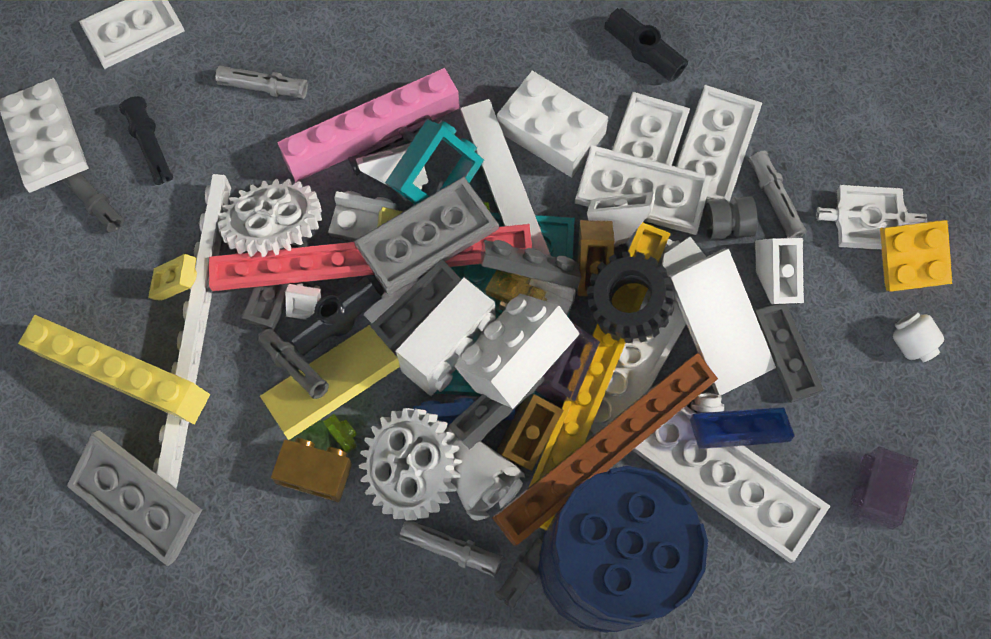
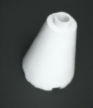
[444,428,525,520]

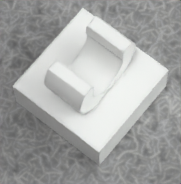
[285,283,321,320]

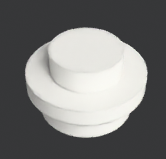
[690,393,724,418]

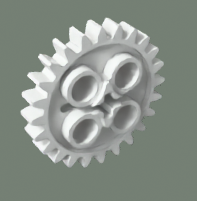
[217,179,322,257]
[359,408,462,520]

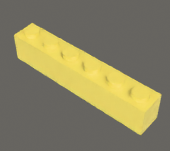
[18,315,210,425]

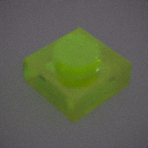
[323,414,357,455]

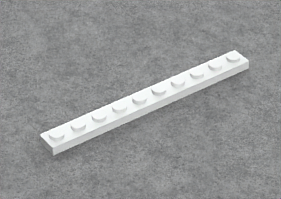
[153,174,231,489]

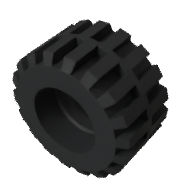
[587,252,674,343]

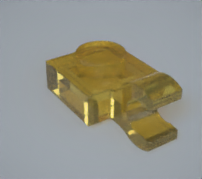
[485,269,547,304]

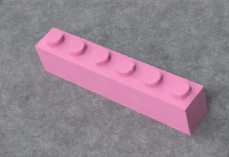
[277,68,459,182]

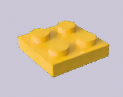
[880,220,952,292]

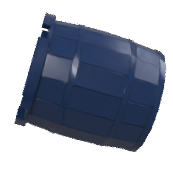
[538,466,708,633]

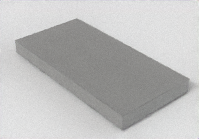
[354,177,499,296]
[67,430,202,566]

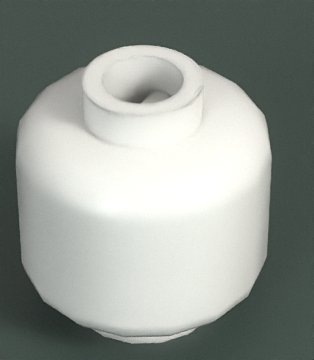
[893,312,944,362]

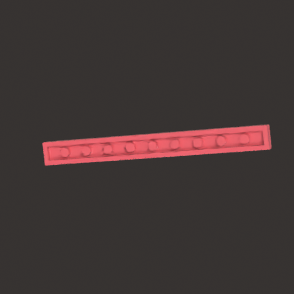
[209,224,532,291]

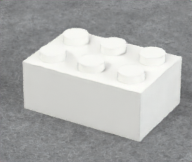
[497,71,608,178]
[396,278,496,396]
[454,294,580,409]

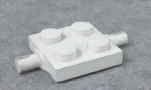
[816,185,927,250]

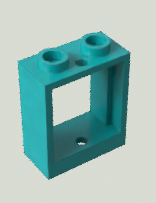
[385,120,484,205]

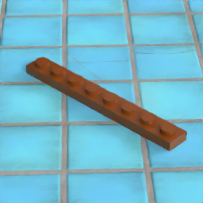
[492,353,718,546]

